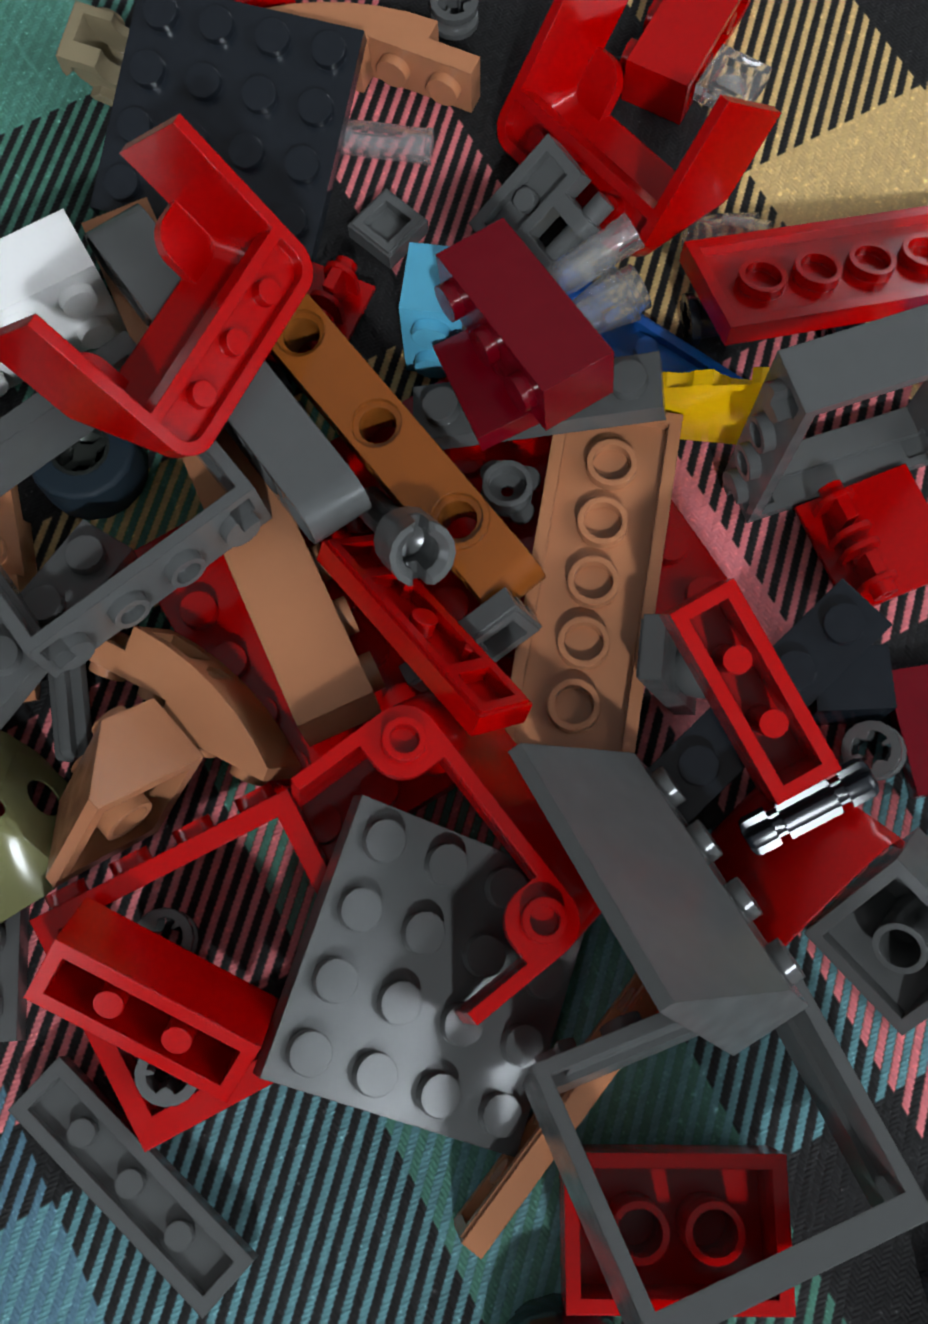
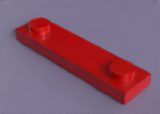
[317,534,533,737]

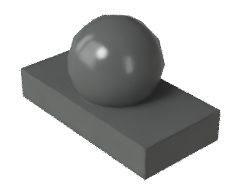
[636,614,705,715]

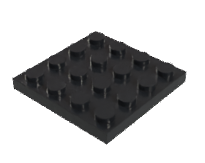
[90,0,367,263]

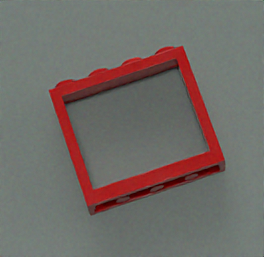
[30,782,329,1152]

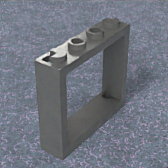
[723,304,928,523]
[0,330,272,678]
[522,979,928,1324]

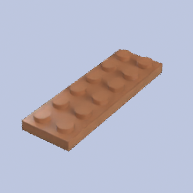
[504,412,683,753]

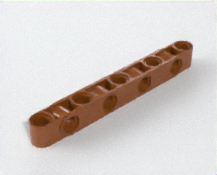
[270,293,546,605]

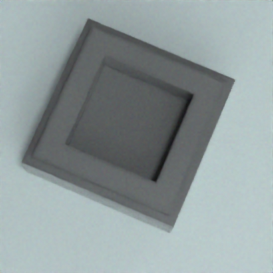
[347,188,428,269]

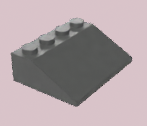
[508,743,809,1056]

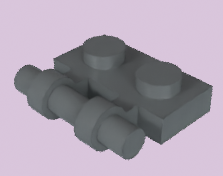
[469,134,615,280]

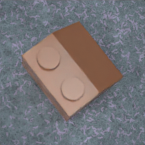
[46,698,204,888]

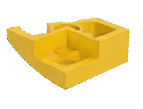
[663,367,770,444]

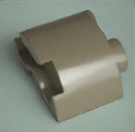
[55,0,130,107]

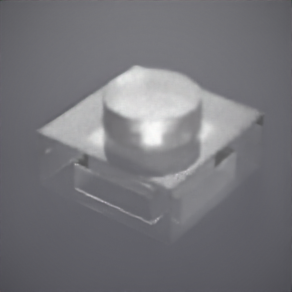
[693,44,772,109]

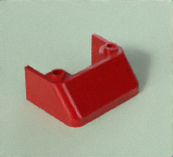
[497,0,781,257]
[0,113,313,458]
[290,689,601,1026]

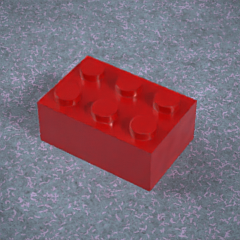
[559,1144,796,1317]

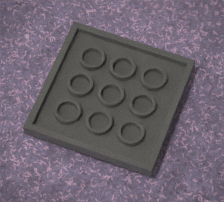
[253,795,585,1157]

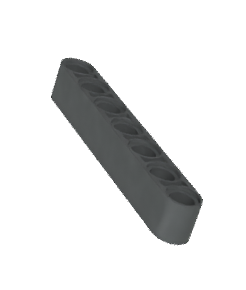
[85,203,371,544]

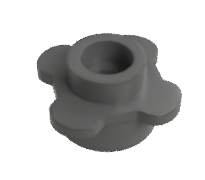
[480,460,541,525]

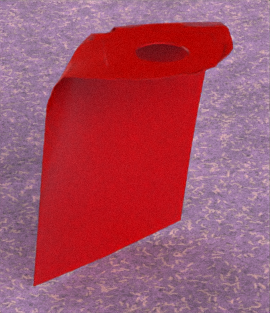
[711,787,905,946]

